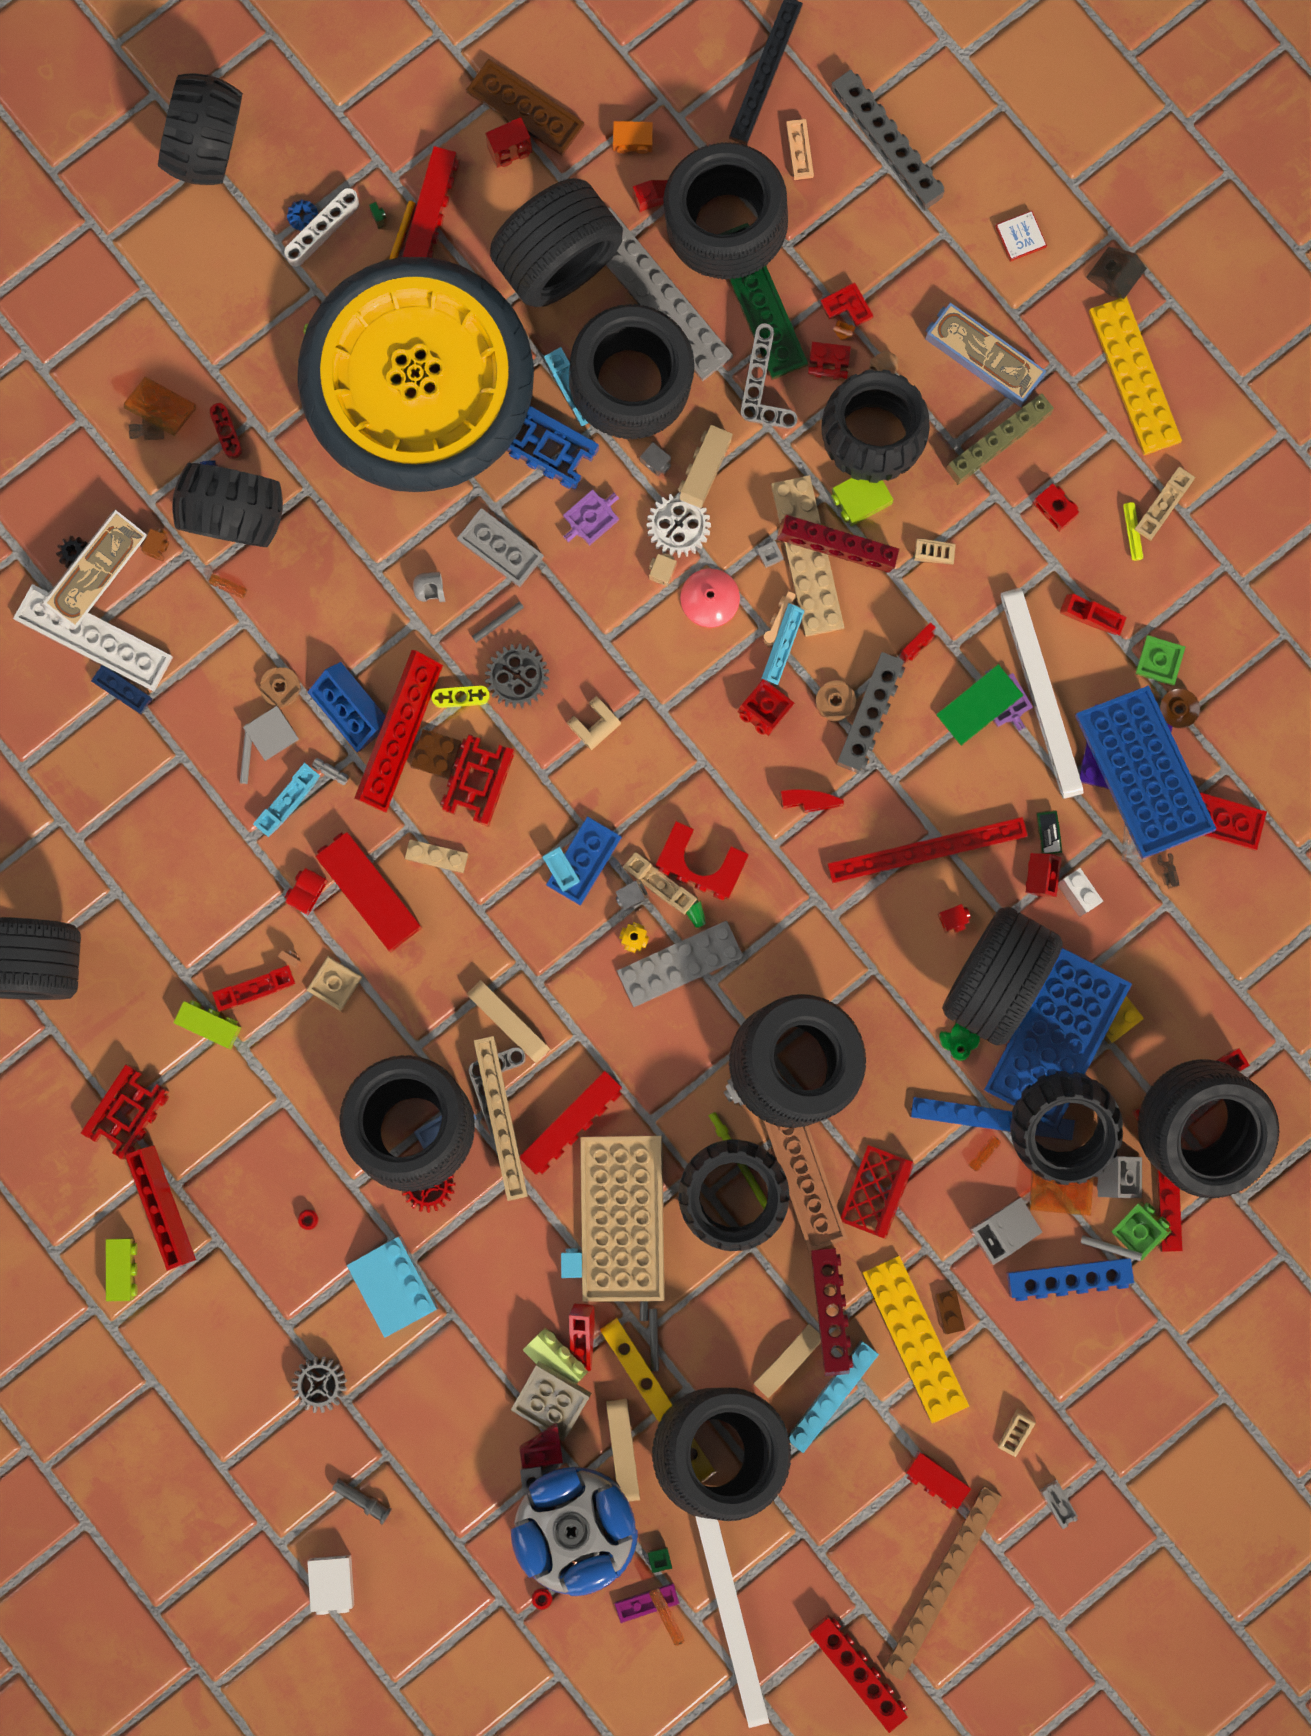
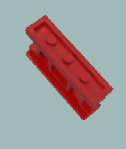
[440,734,515,827]
[81,1064,169,1160]

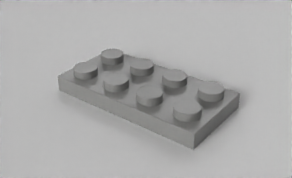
[457,508,544,588]

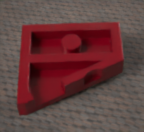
[519,1423,563,1469]

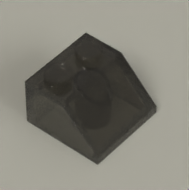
[1086,247,1147,299]

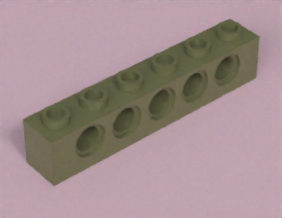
[946,393,1054,485]

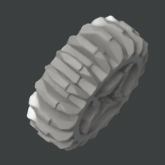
[291,1357,347,1413]

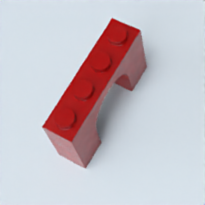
[656,821,749,901]

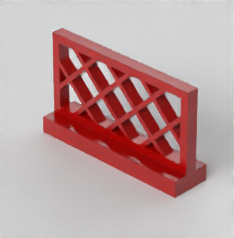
[840,1145,914,1239]

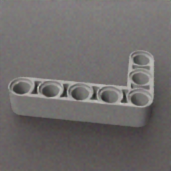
[741,324,797,429]
[469,1048,526,1151]

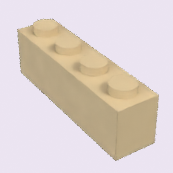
[678,425,733,508]

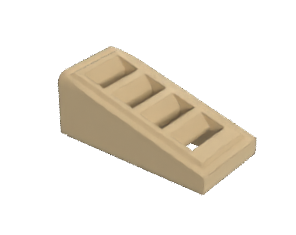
[914,539,956,564]
[998,1408,1036,1457]

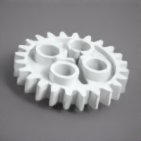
[647,493,711,558]

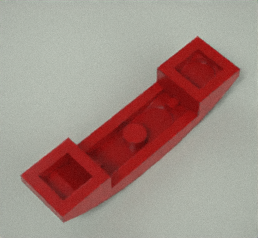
[212,965,296,1012]

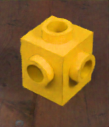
[619,922,649,953]

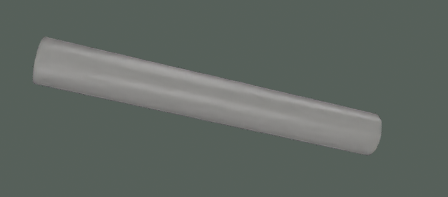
[240,724,252,784]
[1081,1236,1142,1261]

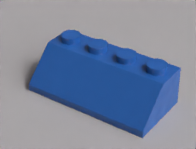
[308,662,386,752]

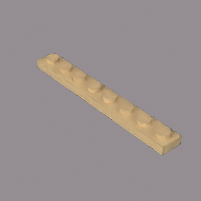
[474,1036,528,1201]

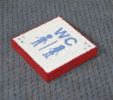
[995,211,1047,262]

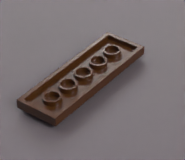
[466,59,585,156]

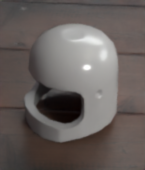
[413,572,445,602]

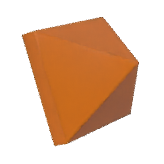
[833,320,856,340]

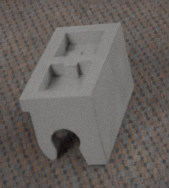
[1039,1480,1078,1529]

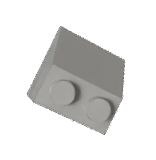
[1097,1156,1142,1198]

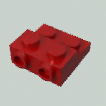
[737,679,795,736]

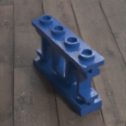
[507,406,599,489]

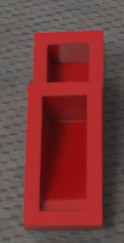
[1060,593,1127,636]
[780,789,844,813]

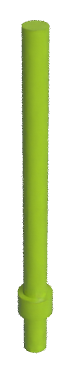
[708,1112,767,1209]

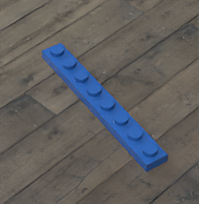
[911,1097,1075,1141]

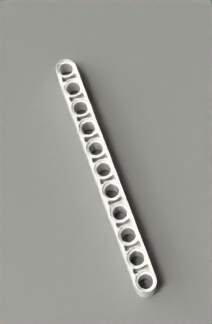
[1000,588,1083,799]
[695,1516,769,1728]

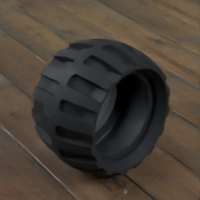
[158,73,243,185]
[821,369,930,483]
[172,462,283,547]
[1010,1071,1123,1185]
[678,1139,789,1251]

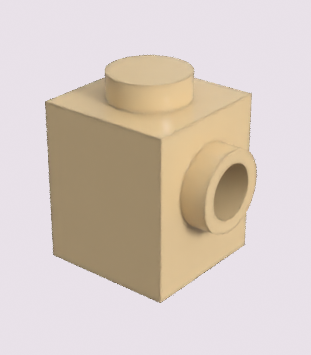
[649,553,677,587]

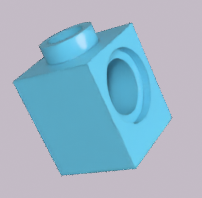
[561,1248,582,1278]

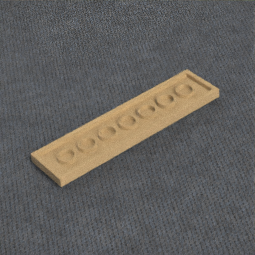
[771,475,844,637]

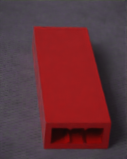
[315,832,422,953]

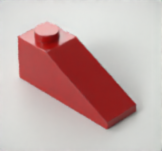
[569,1303,595,1371]

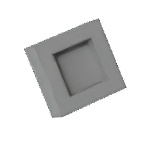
[757,541,784,568]

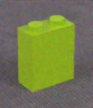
[831,478,894,526]

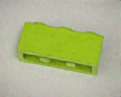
[173,1000,242,1049]
[106,1238,138,1301]

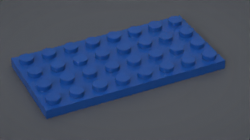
[1075,686,1216,859]
[984,948,1132,1129]

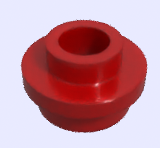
[298,1209,319,1230]
[532,1588,552,1610]

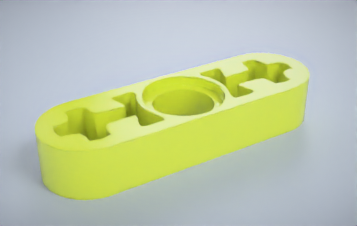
[432,686,490,708]

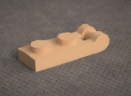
[764,591,796,647]

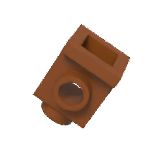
[141,528,169,562]

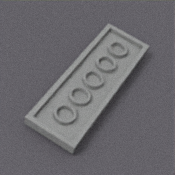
[617,921,743,1007]

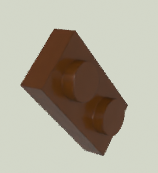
[935,1290,965,1335]

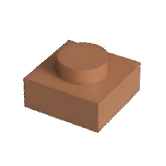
[278,950,301,969]

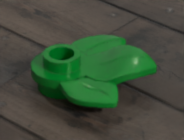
[939,1023,980,1061]

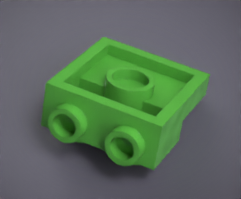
[1111,1202,1172,1261]

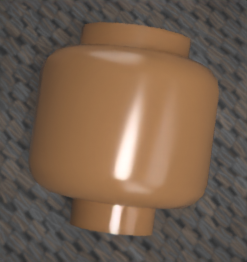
[869,351,899,374]

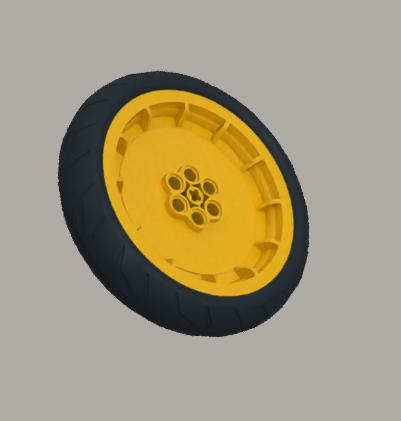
[298,257,534,492]

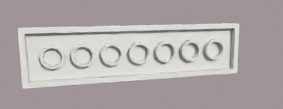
[13,584,173,692]

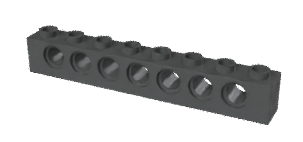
[831,70,945,211]

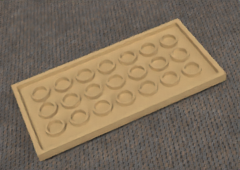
[581,1136,665,1302]

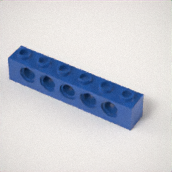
[1007,1258,1134,1301]

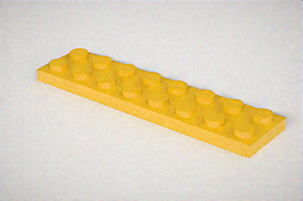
[1088,296,1182,455]
[862,1256,969,1424]

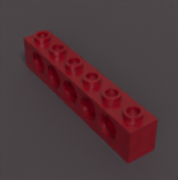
[777,515,899,573]
[811,1248,853,1377]

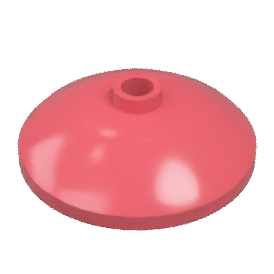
[680,568,740,628]

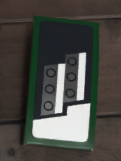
[1036,810,1062,854]

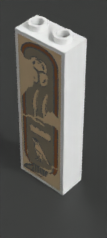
[40,510,147,630]

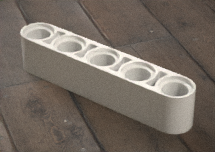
[284,188,359,267]

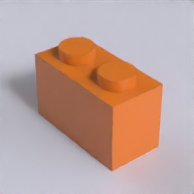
[613,121,653,154]

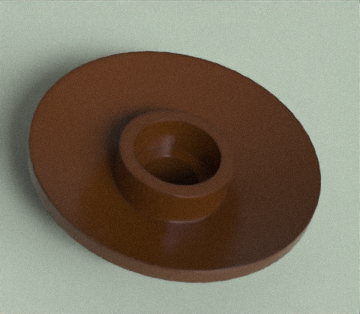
[1160,689,1200,728]

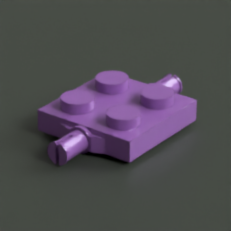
[563,490,619,546]
[985,669,1033,732]

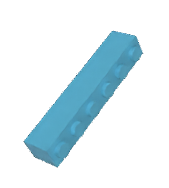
[788,1340,879,1453]

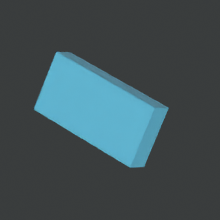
[542,847,580,892]

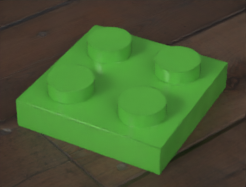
[1135,635,1186,686]

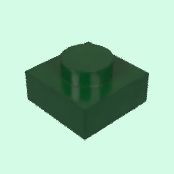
[369,202,387,229]
[648,1547,672,1573]

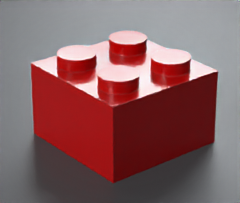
[485,117,532,168]

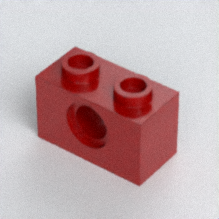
[1033,483,1079,532]

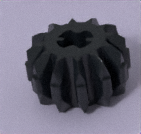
[56,536,88,569]

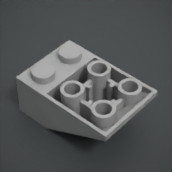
[969,1197,1042,1265]

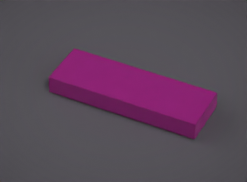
[614,1583,680,1623]

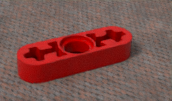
[209,403,242,459]

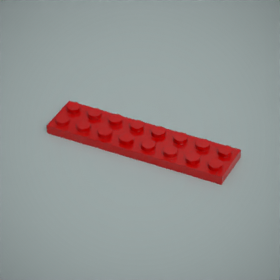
[354,650,443,813]

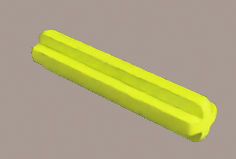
[1123,502,1143,561]

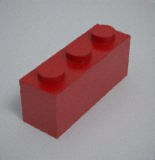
[905,1451,971,1510]

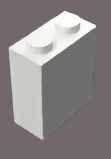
[1058,868,1103,917]
[308,1555,354,1615]

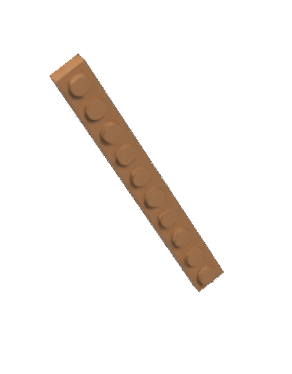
[884,1486,1002,1680]

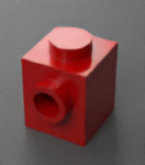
[938,904,971,933]

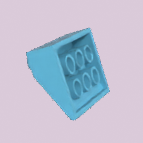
[347,1236,439,1338]

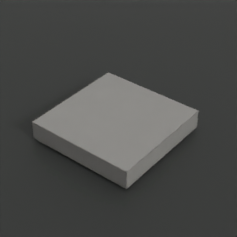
[243,706,299,761]

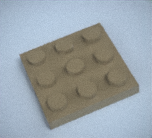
[511,1361,592,1442]

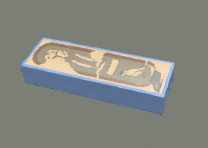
[925,303,1046,407]

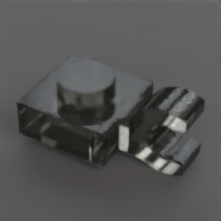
[129,418,164,440]
[1157,853,1180,889]

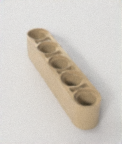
[466,980,550,1063]
[606,1399,640,1502]

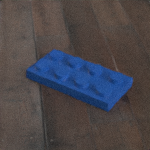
[546,816,622,906]

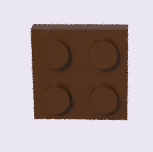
[411,729,461,779]

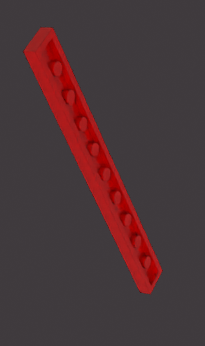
[827,817,1027,884]

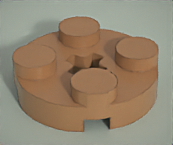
[260,667,301,708]
[816,681,856,721]

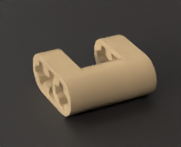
[566,696,621,750]

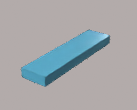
[762,603,805,685]

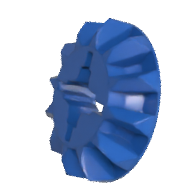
[287,199,318,231]

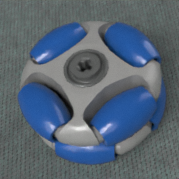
[511,1467,638,1596]

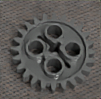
[485,644,550,709]

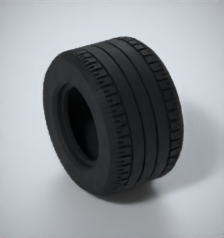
[663,142,788,280]
[490,178,623,307]
[569,304,695,439]
[942,907,1063,1045]
[0,917,81,1000]
[729,994,866,1128]
[339,1055,475,1192]
[1137,1059,1280,1198]
[652,1387,791,1521]

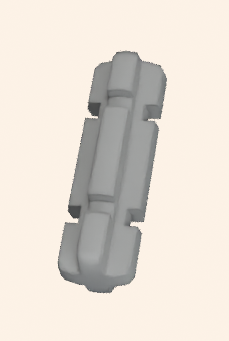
[312,758,349,785]

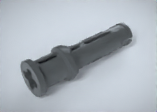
[332,1478,392,1525]

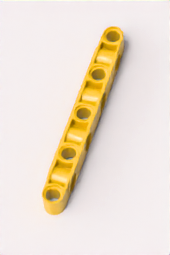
[600,1318,716,1483]

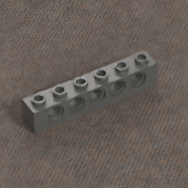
[836,652,906,774]

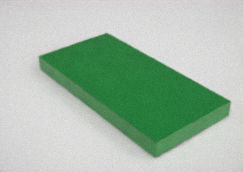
[936,664,1024,746]

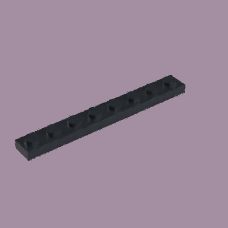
[729,0,803,145]

